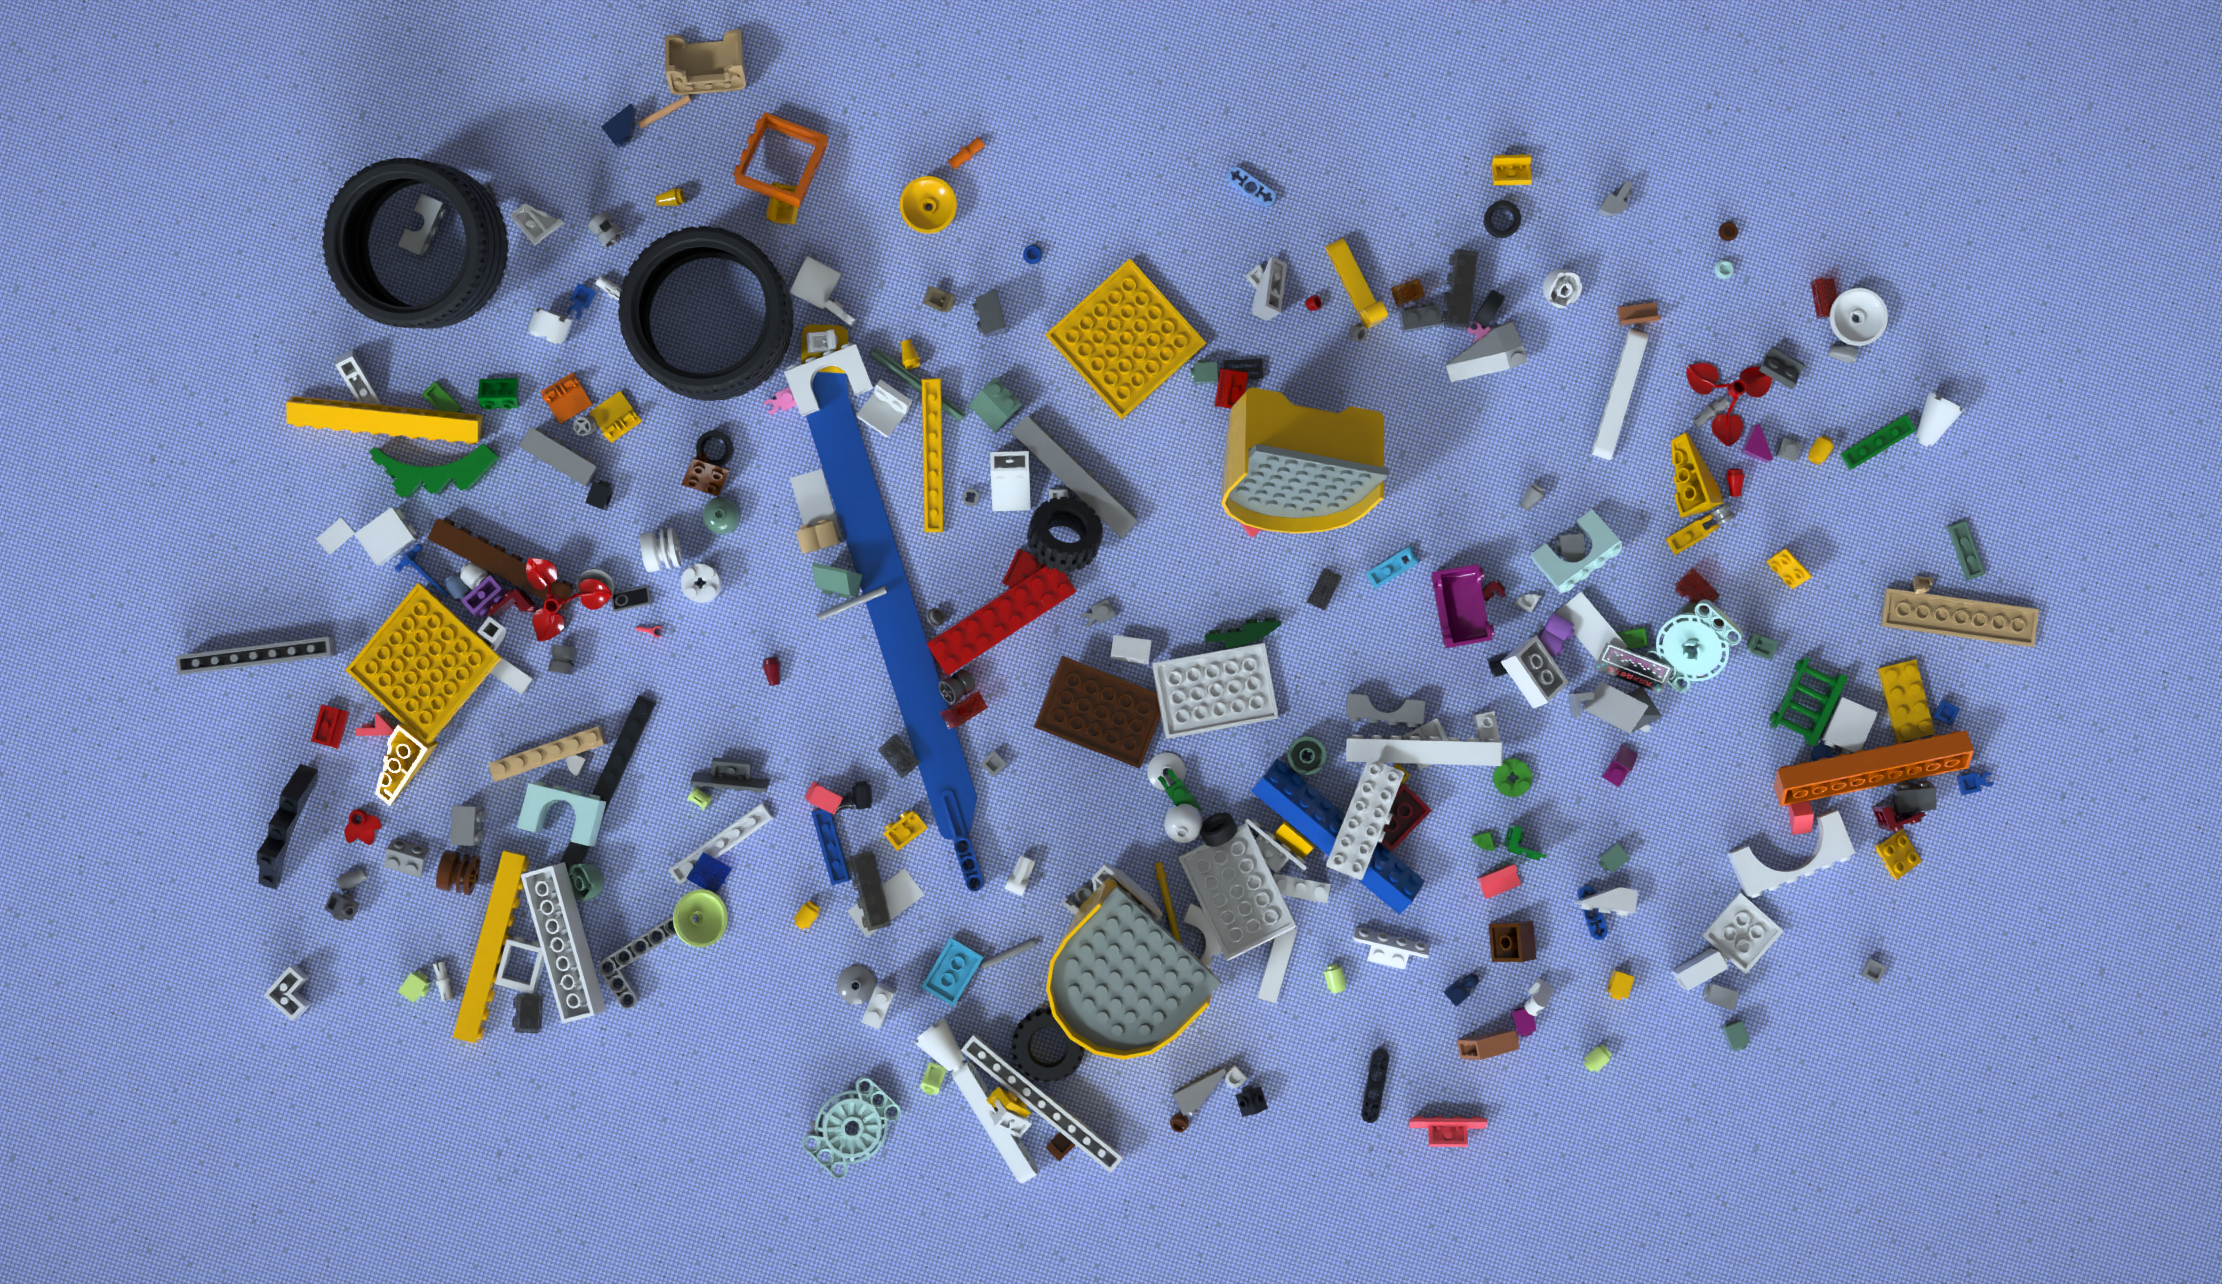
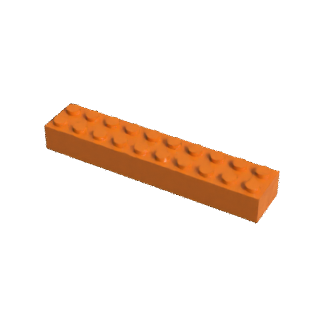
[1773,730,1974,807]

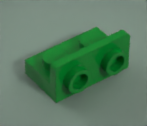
[477,378,519,410]

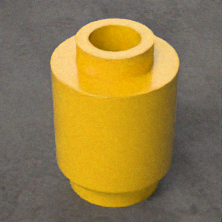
[1807,436,1834,465]
[793,900,821,930]

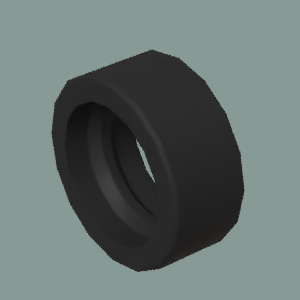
[1483,200,1521,238]
[1474,289,1505,328]
[696,430,734,467]
[1199,812,1238,847]

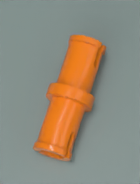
[947,137,985,170]

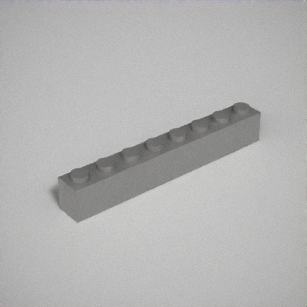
[1011,415,1138,539]
[175,637,337,675]

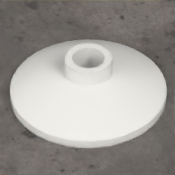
[1147,752,1186,791]

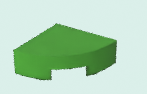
[1471,831,1496,851]

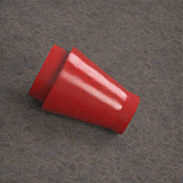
[1726,469,1745,497]

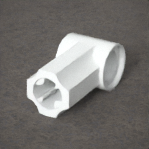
[1004,855,1035,896]

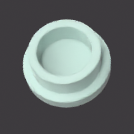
[1714,260,1734,279]

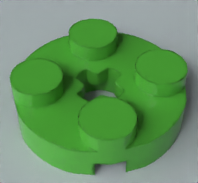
[1493,758,1532,797]

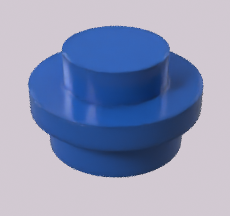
[1023,245,1042,264]

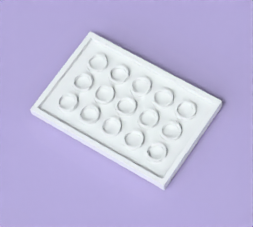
[1152,643,1279,739]
[1178,823,1297,961]

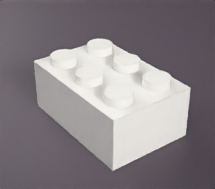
[1501,636,1569,709]

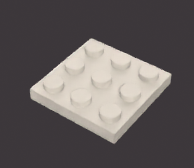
[1701,892,1783,974]

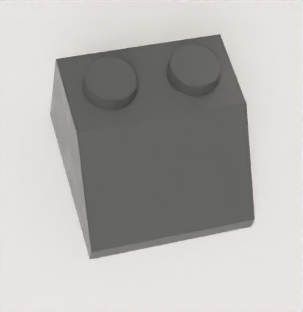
[973,290,1006,337]

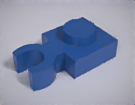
[567,283,597,320]
[1956,772,1994,795]

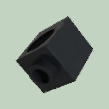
[585,480,614,511]

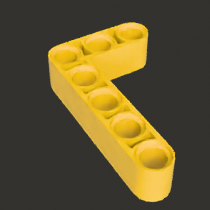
[1325,238,1388,330]

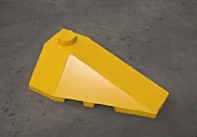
[1671,433,1724,518]

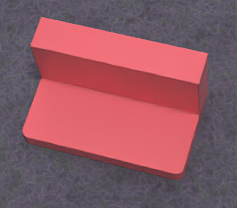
[1477,863,1521,899]

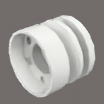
[640,527,682,572]

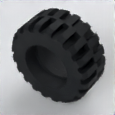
[1027,497,1103,572]
[1011,1007,1085,1084]

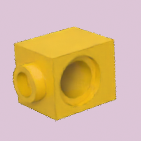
[1606,969,1635,1001]

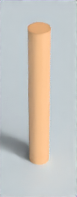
[638,95,691,129]

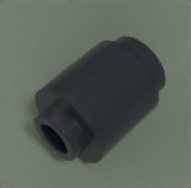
[852,781,873,809]

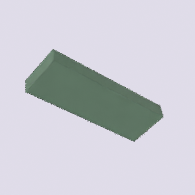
[1947,520,1986,581]

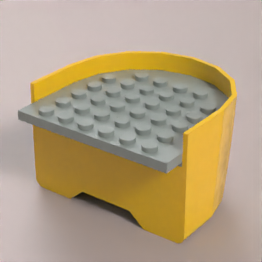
[1221,387,1389,534]
[1046,878,1222,1060]

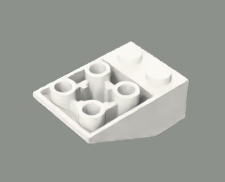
[990,451,1031,512]

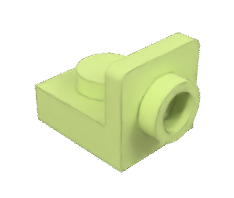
[920,1062,947,1095]

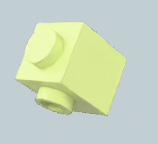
[398,971,431,1003]

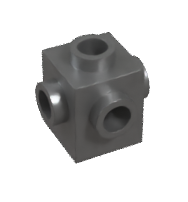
[324,891,360,921]

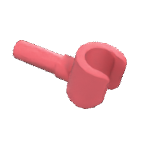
[636,626,662,637]

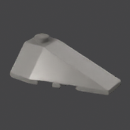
[1445,320,1528,382]

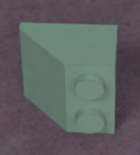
[968,377,1023,433]
[812,562,863,599]

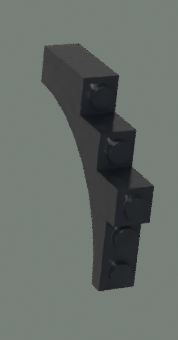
[256,763,318,889]

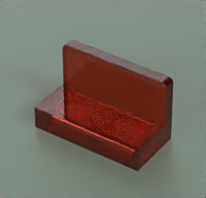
[1810,278,1837,320]

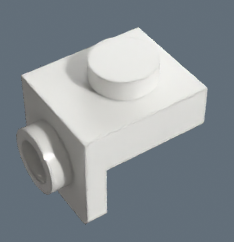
[806,330,838,353]

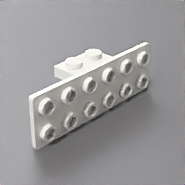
[1326,758,1404,880]

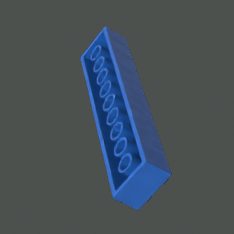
[1251,758,1425,915]

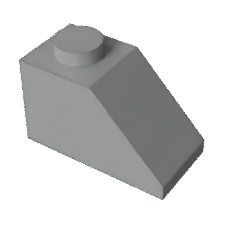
[1555,533,1586,563]
[1702,982,1739,1011]

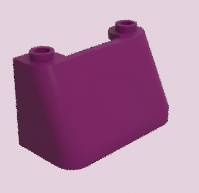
[1431,564,1495,649]

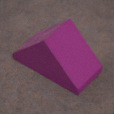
[1741,424,1773,463]

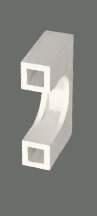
[784,343,874,417]

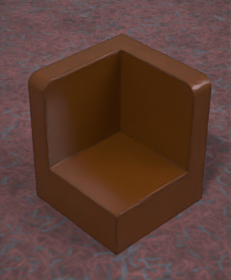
[1046,1132,1075,1162]

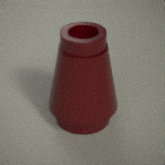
[762,657,781,686]

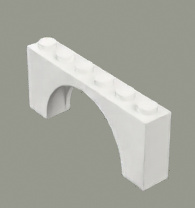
[1727,810,1855,898]

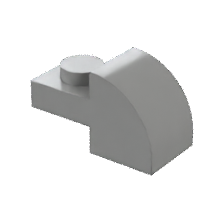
[1597,180,1633,217]

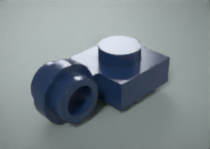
[1443,973,1480,1007]

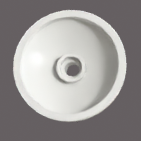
[1829,288,1888,346]

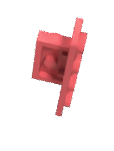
[1409,1116,1487,1147]

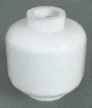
[460,562,489,590]

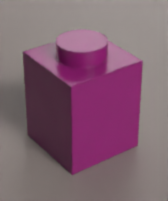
[1510,1007,1537,1037]

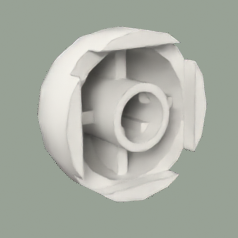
[1542,269,1582,308]
[1164,804,1203,843]

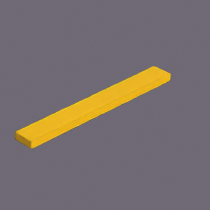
[922,378,944,532]

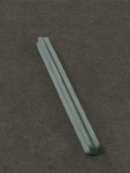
[869,347,966,421]

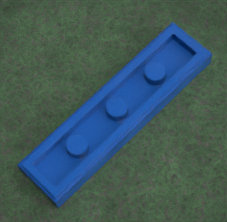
[811,809,851,885]

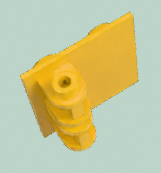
[589,391,642,443]
[1766,548,1812,589]
[1874,829,1922,880]

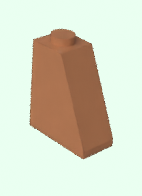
[1457,1030,1519,1060]

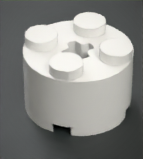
[528,306,572,344]
[681,564,722,603]

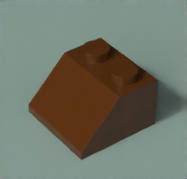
[1488,921,1537,962]

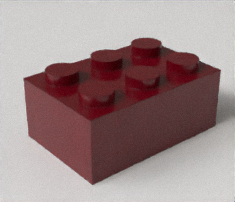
[1382,784,1432,852]

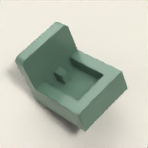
[1746,632,1779,661]

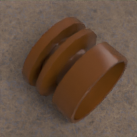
[436,849,480,896]

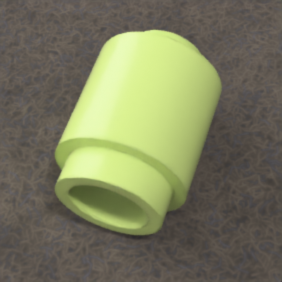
[1323,963,1347,993]
[1583,1044,1612,1072]

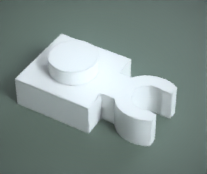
[824,300,856,327]

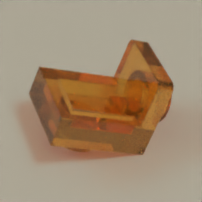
[1391,278,1425,306]

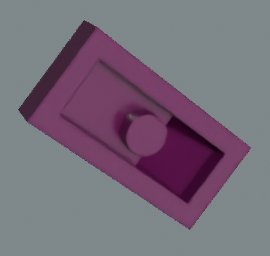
[1602,744,1638,787]

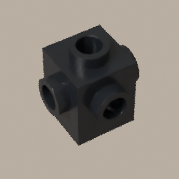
[1235,1085,1268,1117]

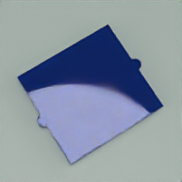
[686,851,732,894]

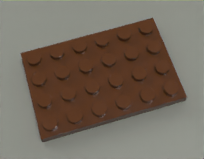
[1033,655,1161,769]

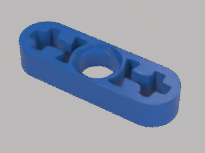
[1577,885,1608,940]

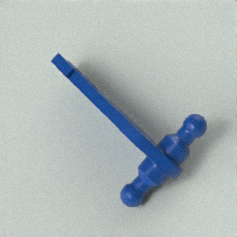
[395,544,449,597]

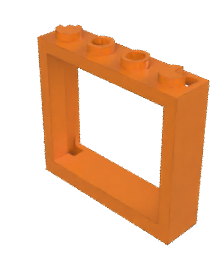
[733,112,828,208]

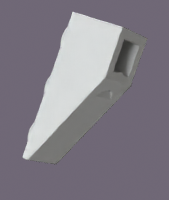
[1574,887,1638,917]

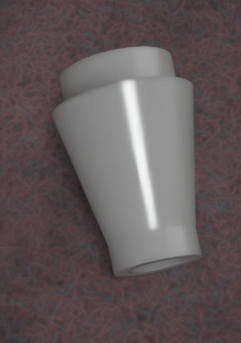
[1828,345,1858,364]
[1519,482,1545,512]
[336,869,367,892]

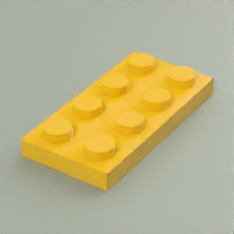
[1877,659,1935,743]

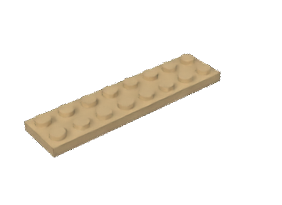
[1880,588,2039,647]

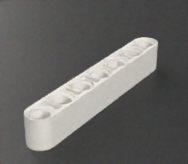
[1591,329,1649,460]
[952,1061,1039,1184]

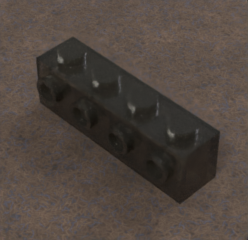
[1441,249,1478,330]
[847,850,892,931]

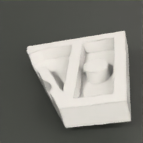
[510,204,564,246]

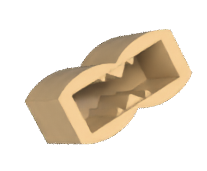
[796,519,840,554]

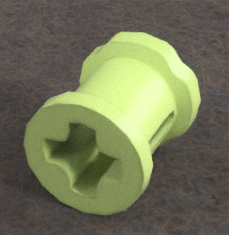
[687,786,713,810]

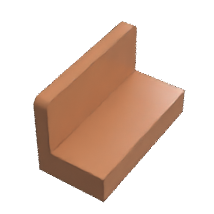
[1617,302,1661,327]

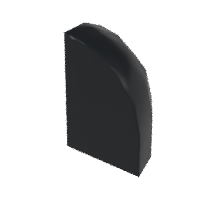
[1487,655,1508,677]

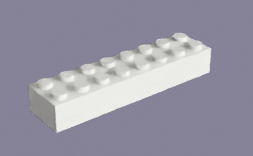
[521,862,606,1024]

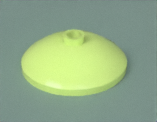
[673,889,728,947]

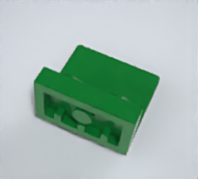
[1503,824,1547,861]

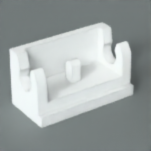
[1110,635,1152,665]
[989,1099,1032,1138]

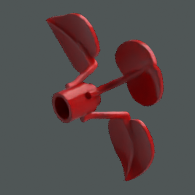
[1686,363,1773,447]
[526,557,612,642]

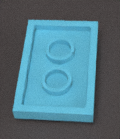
[921,937,984,1007]

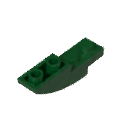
[1204,617,1281,649]

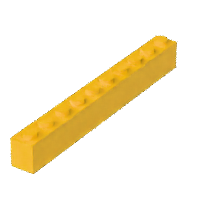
[286,396,482,444]
[452,850,530,1043]

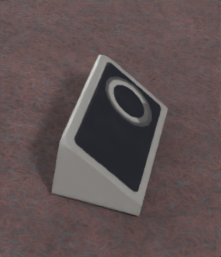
[611,586,653,613]

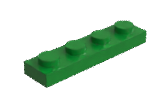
[1839,414,1917,471]

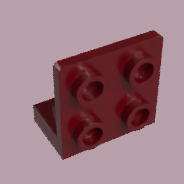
[487,589,539,618]
[1872,804,1926,832]

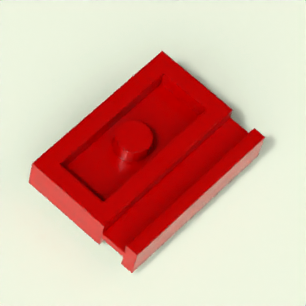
[1214,368,1248,409]
[1002,548,1042,587]
[311,704,350,749]

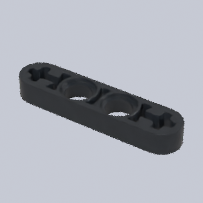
[1361,1048,1389,1123]

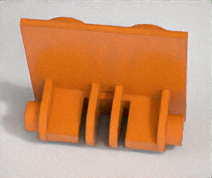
[540,372,593,424]

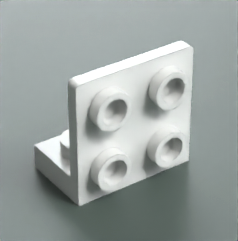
[857,379,912,437]

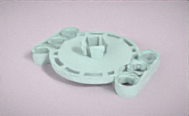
[1645,599,1743,692]
[802,1077,901,1179]

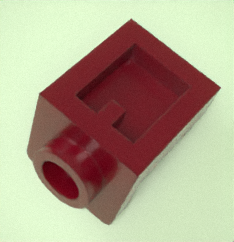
[1482,581,1506,602]

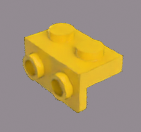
[1491,154,1532,186]
[766,182,798,225]
[883,809,928,851]
[986,1087,1031,1118]

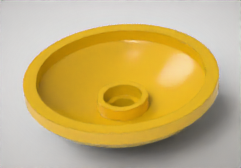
[899,176,957,234]

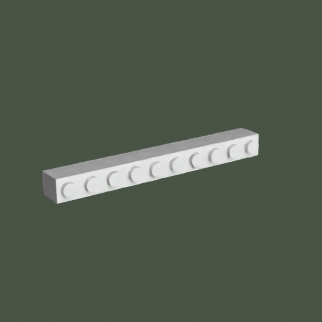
[961,1033,1123,1173]

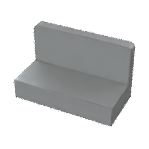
[1568,692,1594,717]

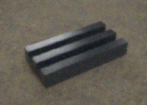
[1224,359,1263,379]

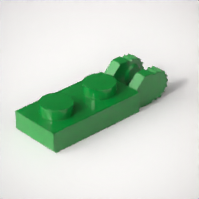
[1158,768,1202,812]

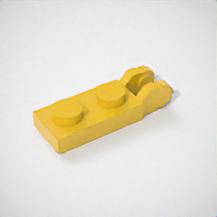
[1665,513,1720,555]

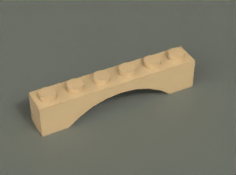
[488,726,608,782]

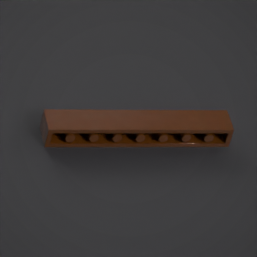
[427,517,577,610]

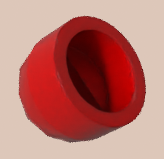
[1305,295,1322,311]

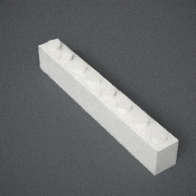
[1346,735,1503,766]

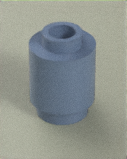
[444,573,471,602]

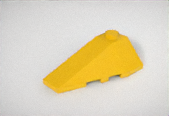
[375,724,438,806]

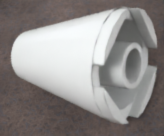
[1916,392,1964,447]
[914,1017,965,1072]

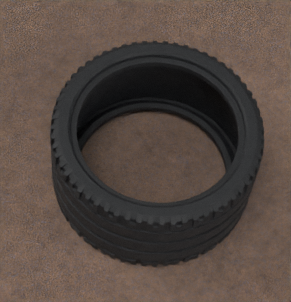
[322,158,509,329]
[618,226,794,401]

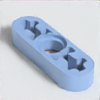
[1227,167,1276,207]

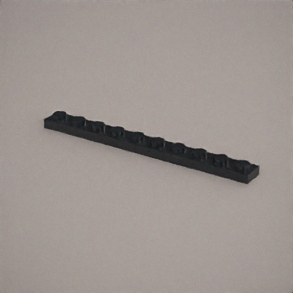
[560,695,657,876]

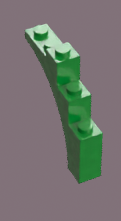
[369,443,500,498]

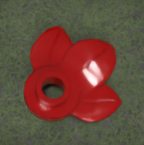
[344,809,382,845]

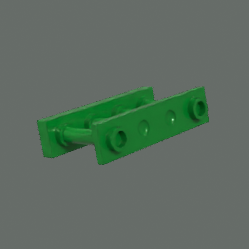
[1769,657,1848,746]

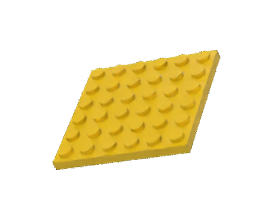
[1045,258,1207,421]
[345,583,502,745]

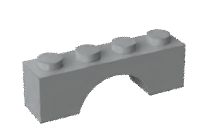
[1345,693,1425,728]

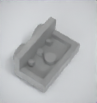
[384,839,429,878]

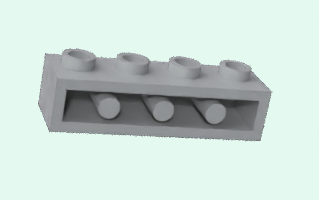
[519,426,599,487]

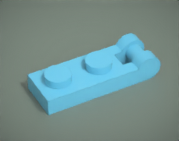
[1365,545,1421,589]

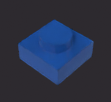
[1932,700,1960,726]

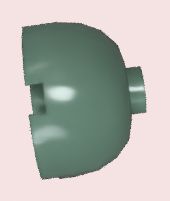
[702,496,741,535]
[568,862,605,902]

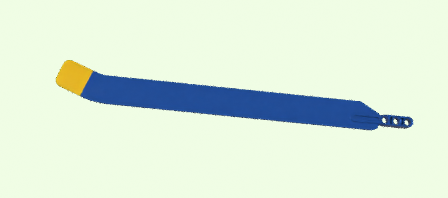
[801,324,984,891]

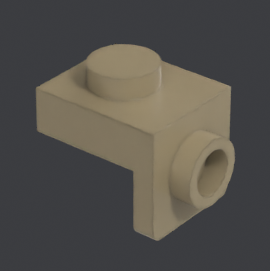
[922,286,955,313]

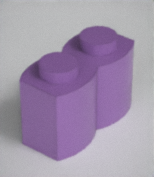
[1538,613,1575,657]

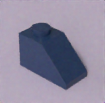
[601,104,636,148]

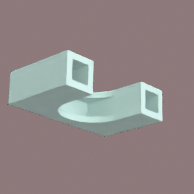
[1531,509,1623,594]
[517,781,606,847]

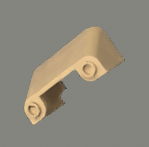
[665,29,746,95]

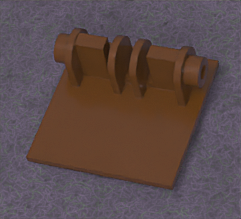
[681,452,730,496]

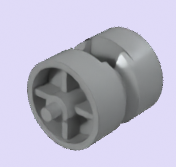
[588,211,624,248]

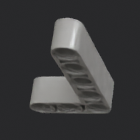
[599,917,677,1009]

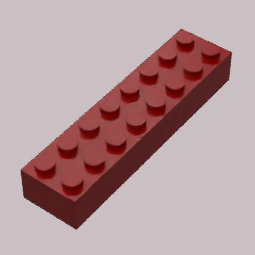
[925,564,1076,676]

